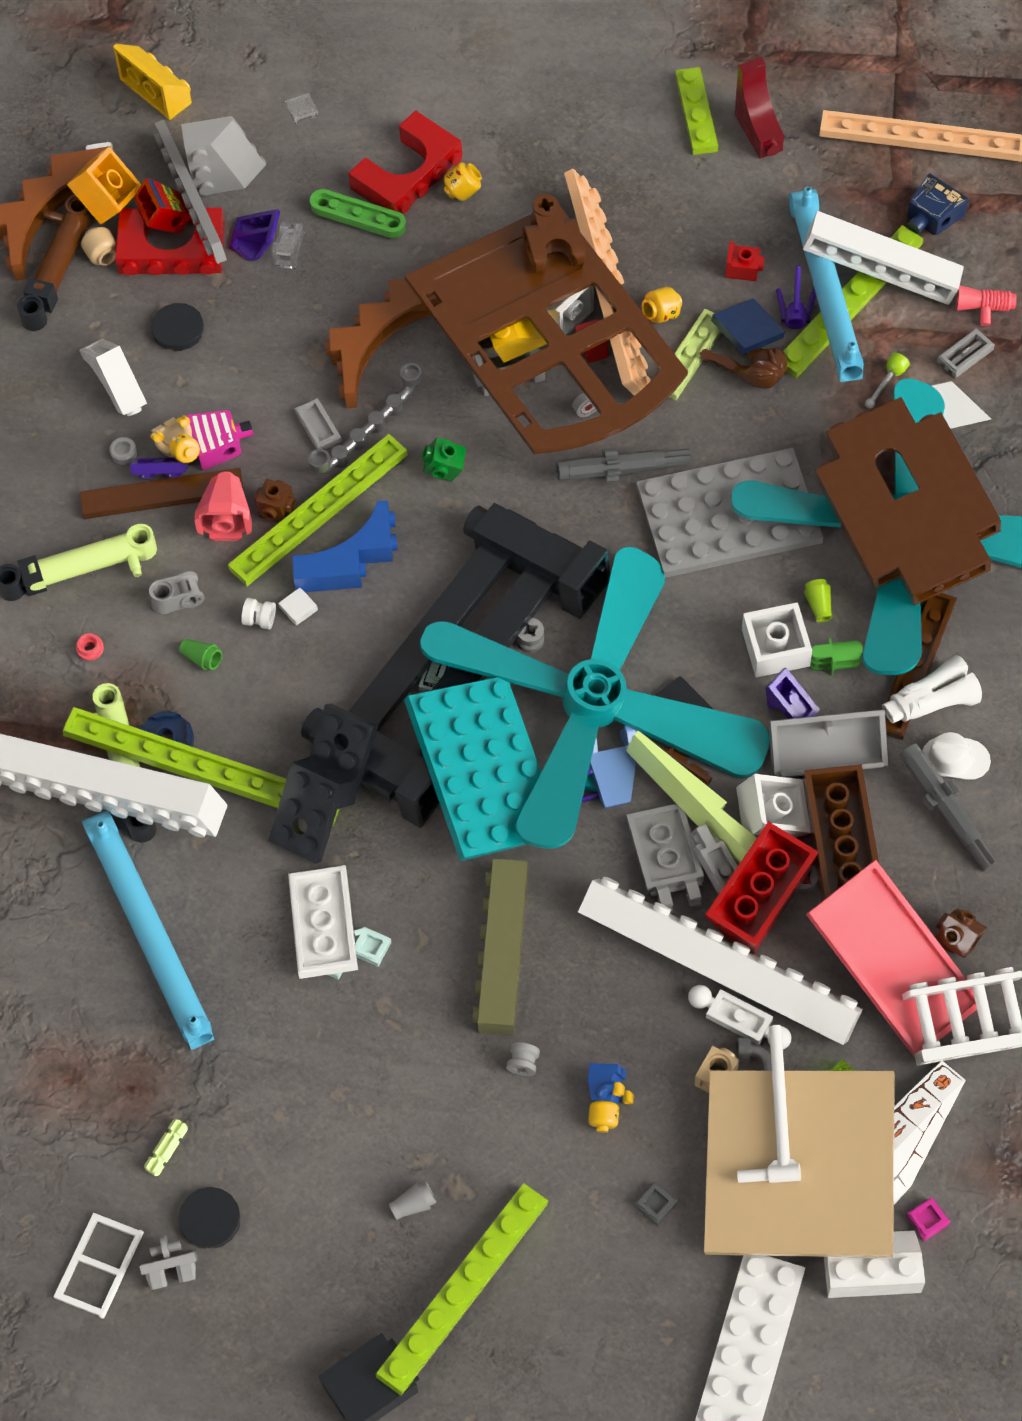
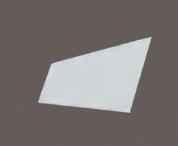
[932,381,991,429]

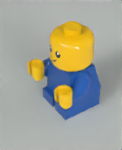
[588,1063,634,1133]

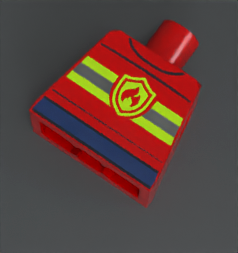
[134,177,194,233]

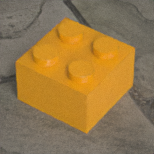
[67,146,141,224]

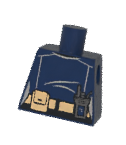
[907,173,969,235]

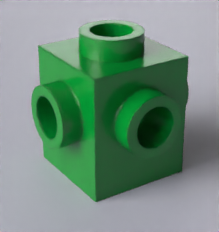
[421,437,466,482]

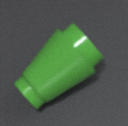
[179,638,222,670]

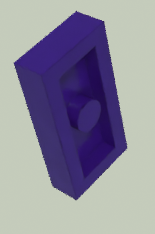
[130,457,188,478]

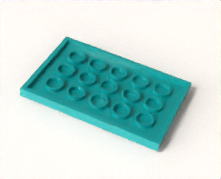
[404,677,541,861]

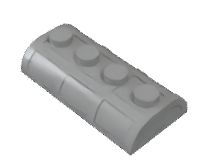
[769,709,888,777]

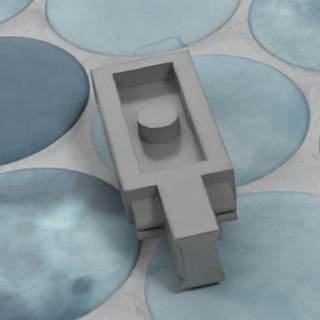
[690,824,738,895]

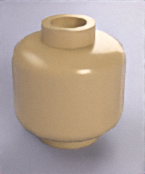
[81,227,117,266]

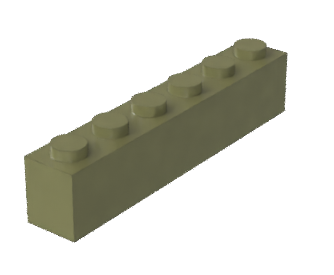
[473,859,528,1036]

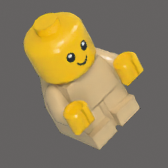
[150,415,200,463]

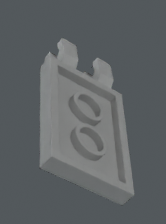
[626,804,704,914]

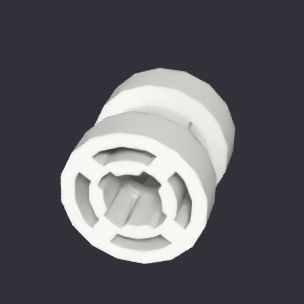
[242,598,276,630]

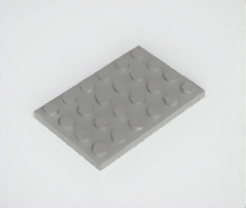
[636,448,823,578]

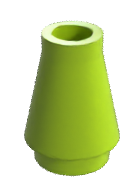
[804,579,833,622]

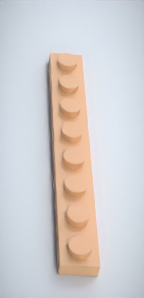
[819,110,1022,162]

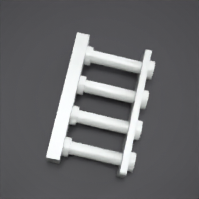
[902,967,1022,1066]

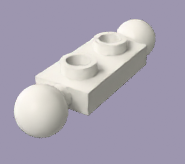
[688,985,791,1049]

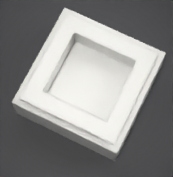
[278,588,318,626]

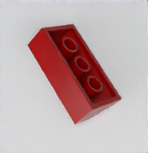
[705,821,818,955]

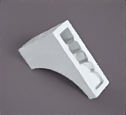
[79,339,147,416]

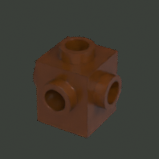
[254,478,296,523]
[935,908,987,958]

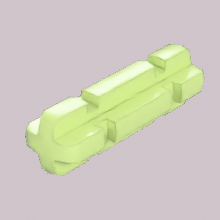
[144,1119,188,1176]

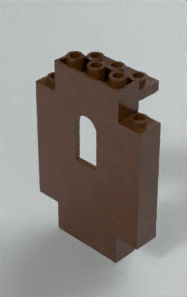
[815,397,1001,605]

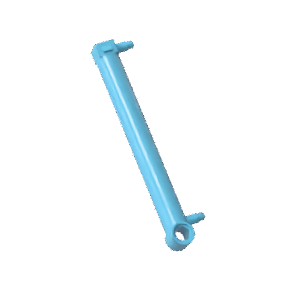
[789,187,864,382]
[82,810,215,1050]

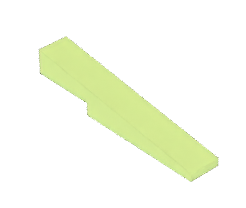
[626,731,757,865]

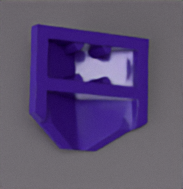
[229,209,280,261]

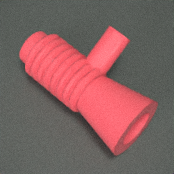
[955,285,1016,327]

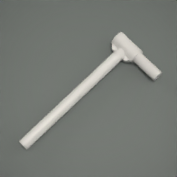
[737,1025,801,1183]

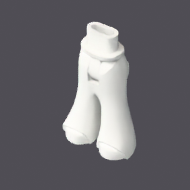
[882,655,982,723]

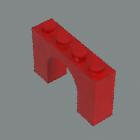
[348,110,462,214]
[115,208,225,275]

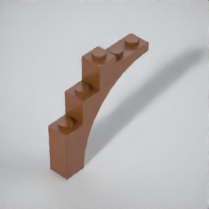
[0,146,111,281]
[325,279,440,408]

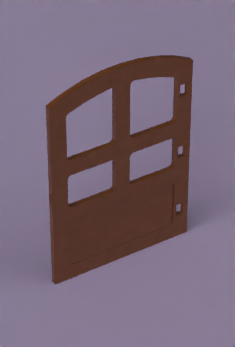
[405,205,688,454]

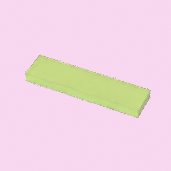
[669,309,722,400]

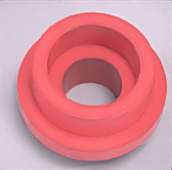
[76,633,104,661]

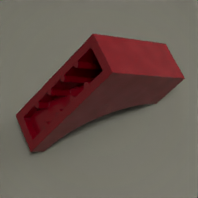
[735,57,784,159]

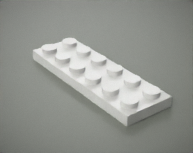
[695,1255,805,1421]

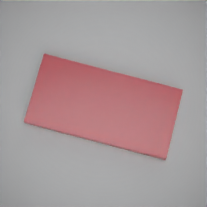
[806,860,977,1058]

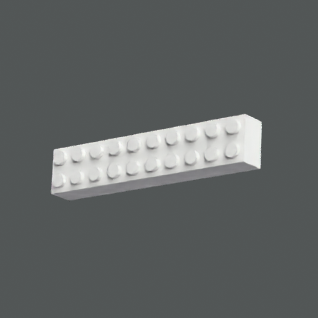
[0,734,228,838]

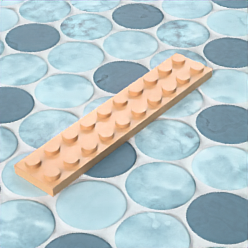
[564,169,651,396]

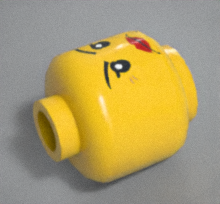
[444,162,482,201]
[642,286,682,324]

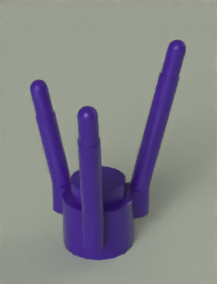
[776,266,816,329]

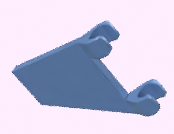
[590,725,637,809]

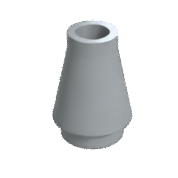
[389,1181,437,1220]

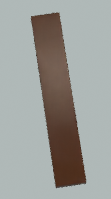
[80,468,244,519]
[885,593,957,741]

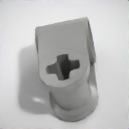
[149,571,205,615]

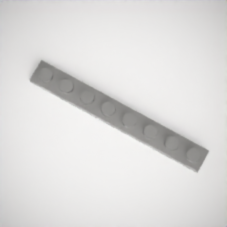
[154,120,227,264]

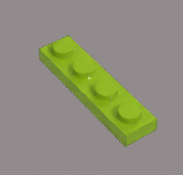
[675,67,718,155]

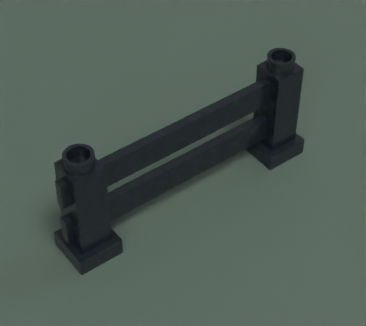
[301,503,610,828]

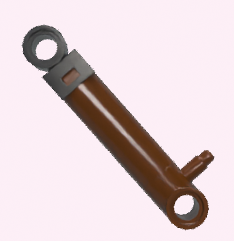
[17,194,95,331]

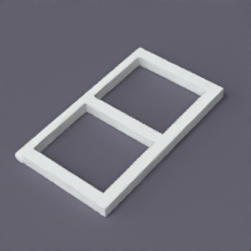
[54,1213,144,1319]

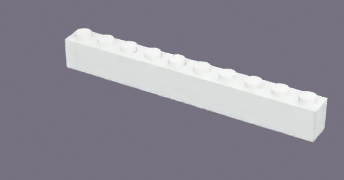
[578,877,863,1045]

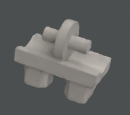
[139,1235,198,1290]

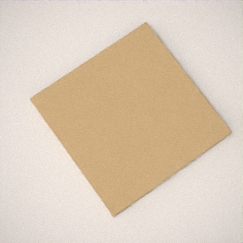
[704,1071,895,1258]

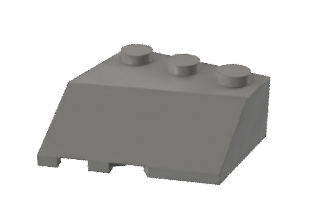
[181,116,266,196]

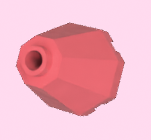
[194,472,252,541]

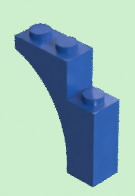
[292,501,397,592]

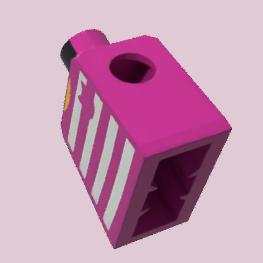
[187,410,254,471]

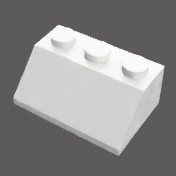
[824,1230,925,1298]

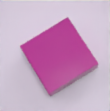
[906,1197,950,1241]

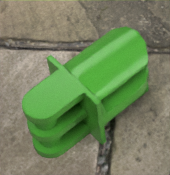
[809,638,863,676]

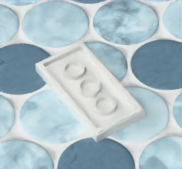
[288,865,358,979]

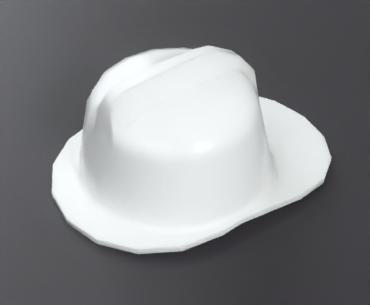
[922,732,991,780]

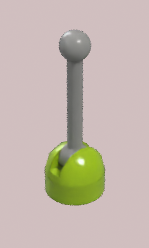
[865,352,910,409]

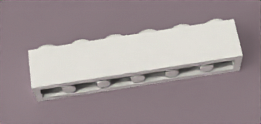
[803,211,964,305]

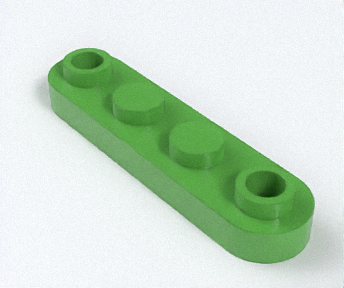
[310,189,406,238]

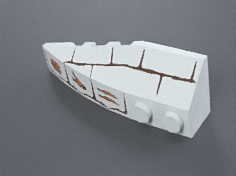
[894,1061,965,1205]

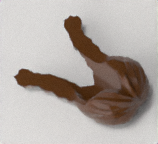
[700,347,788,389]

